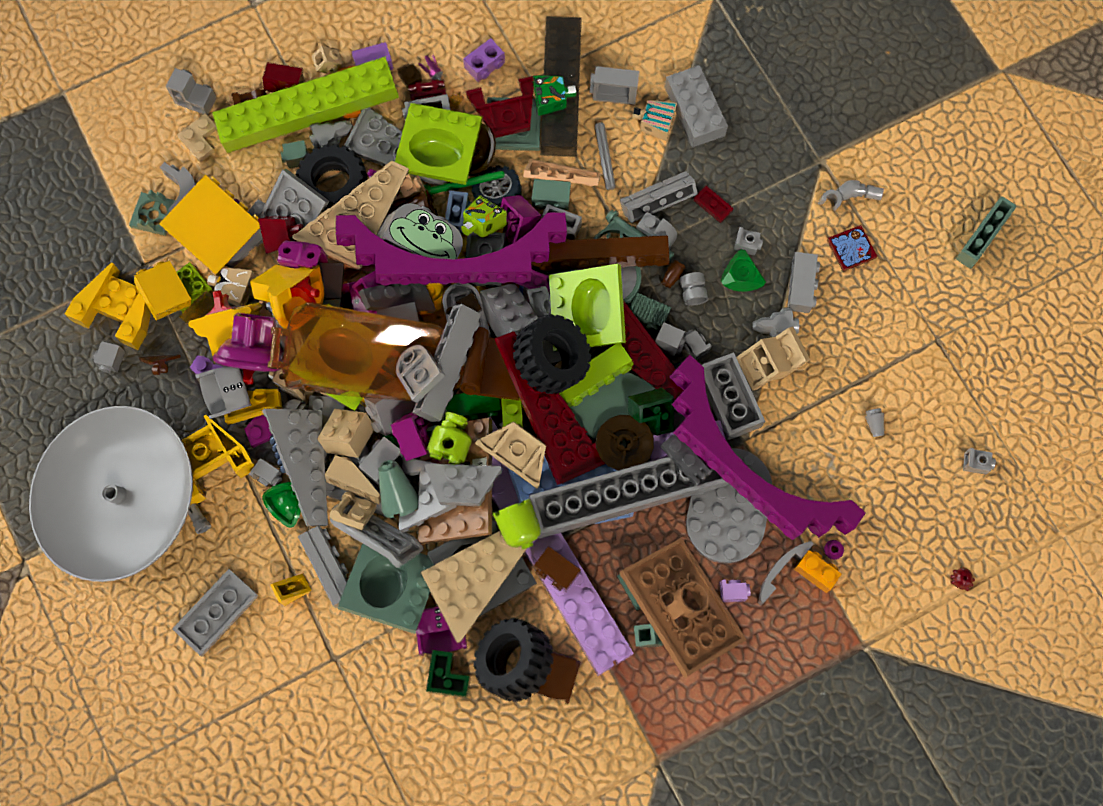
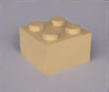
[317,409,374,458]

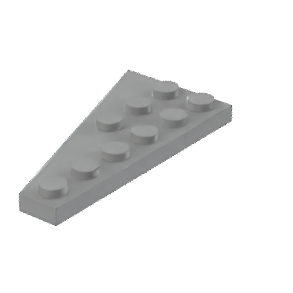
[344,107,447,186]
[262,409,328,527]

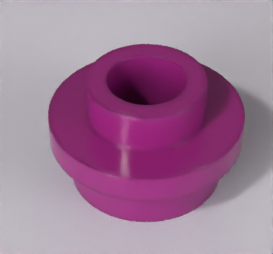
[824,540,844,560]

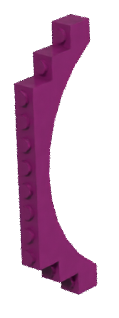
[336,212,567,285]
[670,355,866,540]

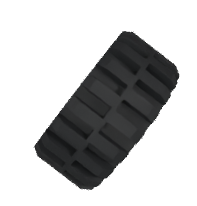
[296,144,368,210]
[513,314,591,394]
[474,618,553,702]

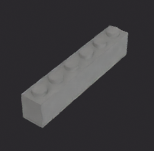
[412,304,481,423]

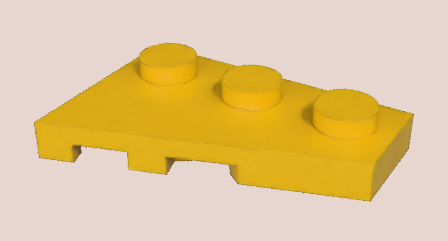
[224,389,282,425]

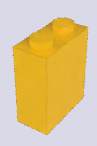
[134,260,192,321]

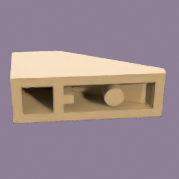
[325,455,381,505]

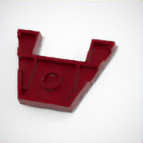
[465,76,534,138]

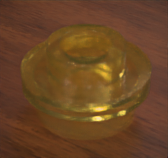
[449,91,464,109]

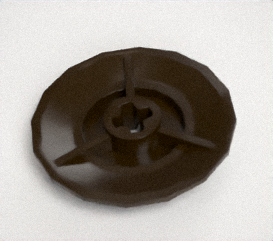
[596,415,654,471]

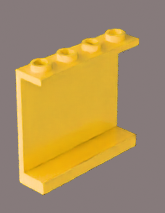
[159,175,260,276]

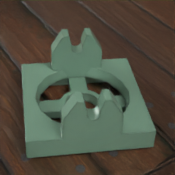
[129,190,176,236]

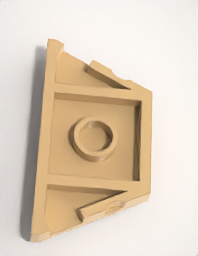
[475,422,546,488]

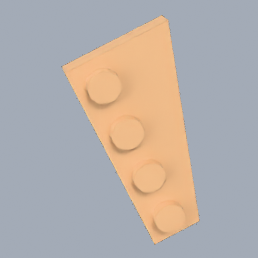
[523,159,601,186]

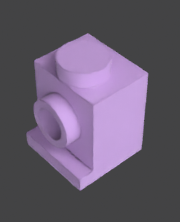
[720,580,750,602]

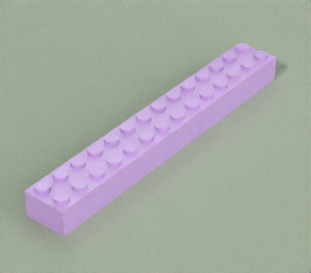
[489,417,634,676]

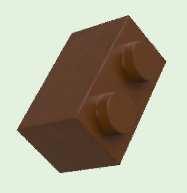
[534,546,581,592]

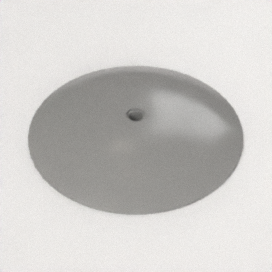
[29,406,193,582]

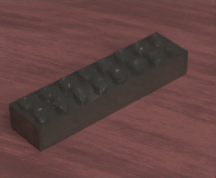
[541,16,582,157]

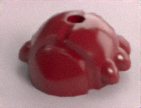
[950,567,975,591]

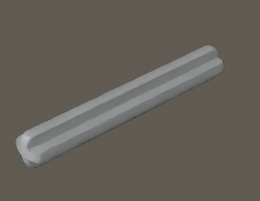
[595,122,616,190]

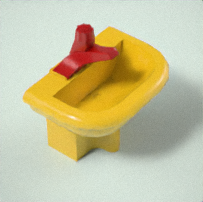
[250,265,324,330]
[188,290,262,356]

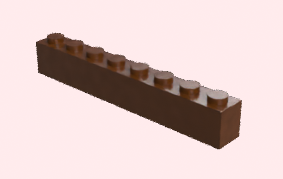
[531,235,669,272]

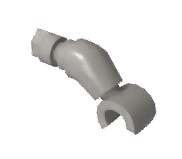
[818,180,884,212]

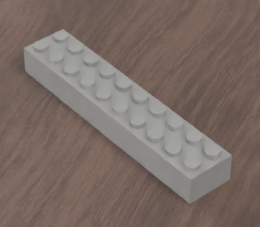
[528,450,728,539]

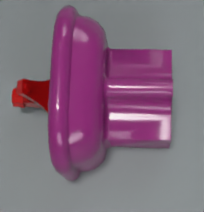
[213,312,288,385]

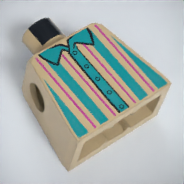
[632,100,677,142]

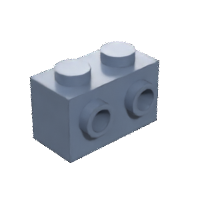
[445,191,472,235]

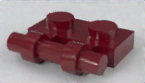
[408,79,446,109]

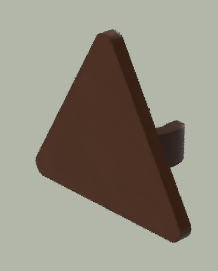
[139,354,181,375]

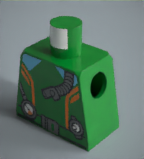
[533,76,576,116]

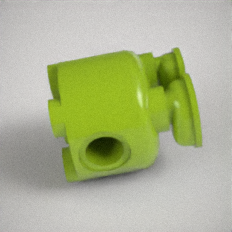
[426,412,472,465]

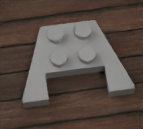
[399,457,457,533]

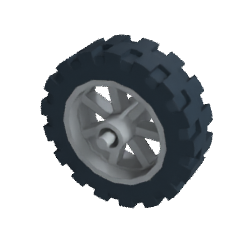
[472,165,522,207]

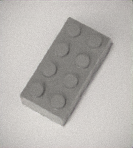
[664,65,728,148]
[480,283,545,347]
[702,352,765,441]

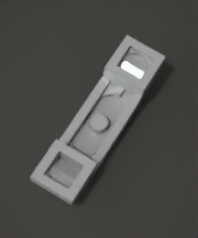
[758,541,814,605]

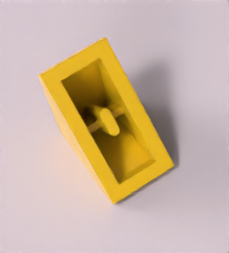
[270,573,312,606]

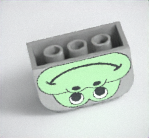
[377,203,463,259]

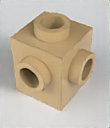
[312,46,344,74]

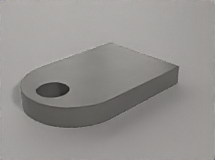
[396,345,445,403]

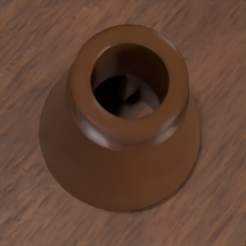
[661,260,686,289]

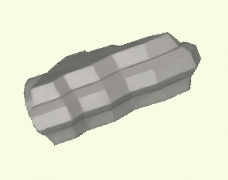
[309,121,353,148]
[752,308,799,337]

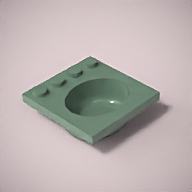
[338,543,433,634]

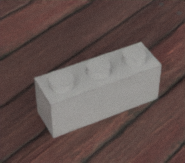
[787,252,820,313]

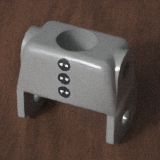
[195,366,252,419]

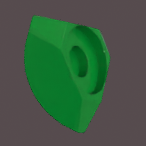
[721,249,766,292]
[262,482,301,528]

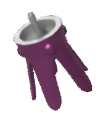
[418,54,443,80]

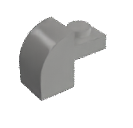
[636,212,677,249]

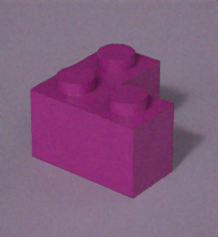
[500,195,541,245]
[391,412,433,461]

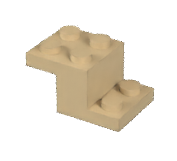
[736,327,810,391]

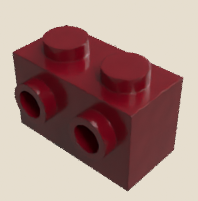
[262,62,304,92]

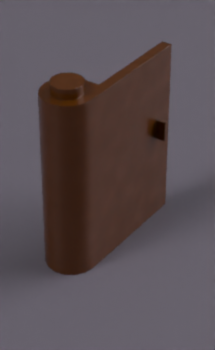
[460,327,519,401]

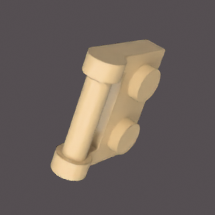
[329,491,377,530]

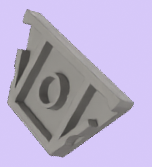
[425,464,502,506]

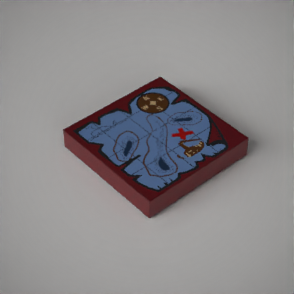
[827,225,878,272]

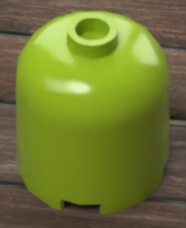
[493,498,541,550]

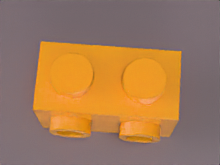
[794,550,842,593]

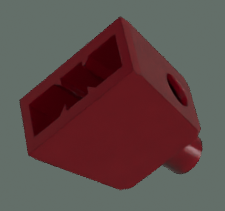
[258,216,304,254]

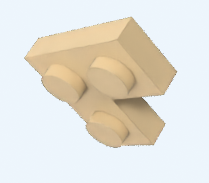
[177,113,217,163]

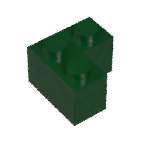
[628,388,674,436]
[426,650,471,698]

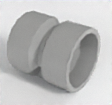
[680,272,709,306]

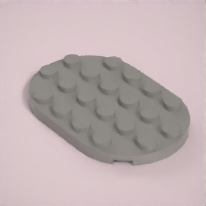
[686,448,772,564]

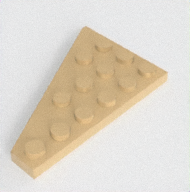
[292,161,409,271]
[421,531,527,644]

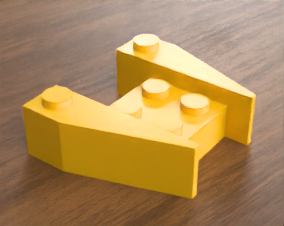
[65,263,151,350]
[181,415,255,509]

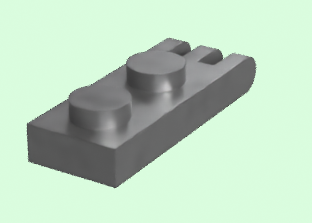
[660,434,711,486]

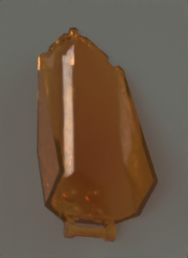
[267,302,467,402]

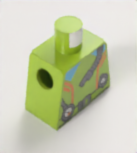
[461,196,507,237]

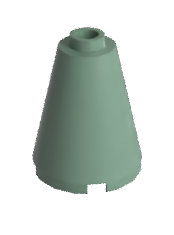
[378,460,419,518]

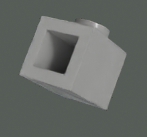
[94,341,125,373]

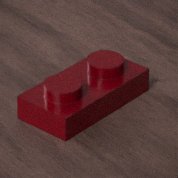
[693,186,734,224]

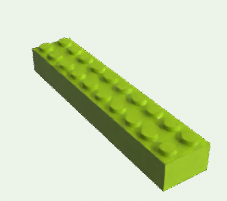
[212,56,399,153]

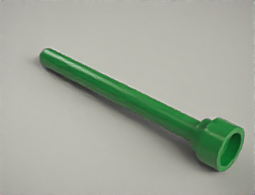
[424,171,505,196]

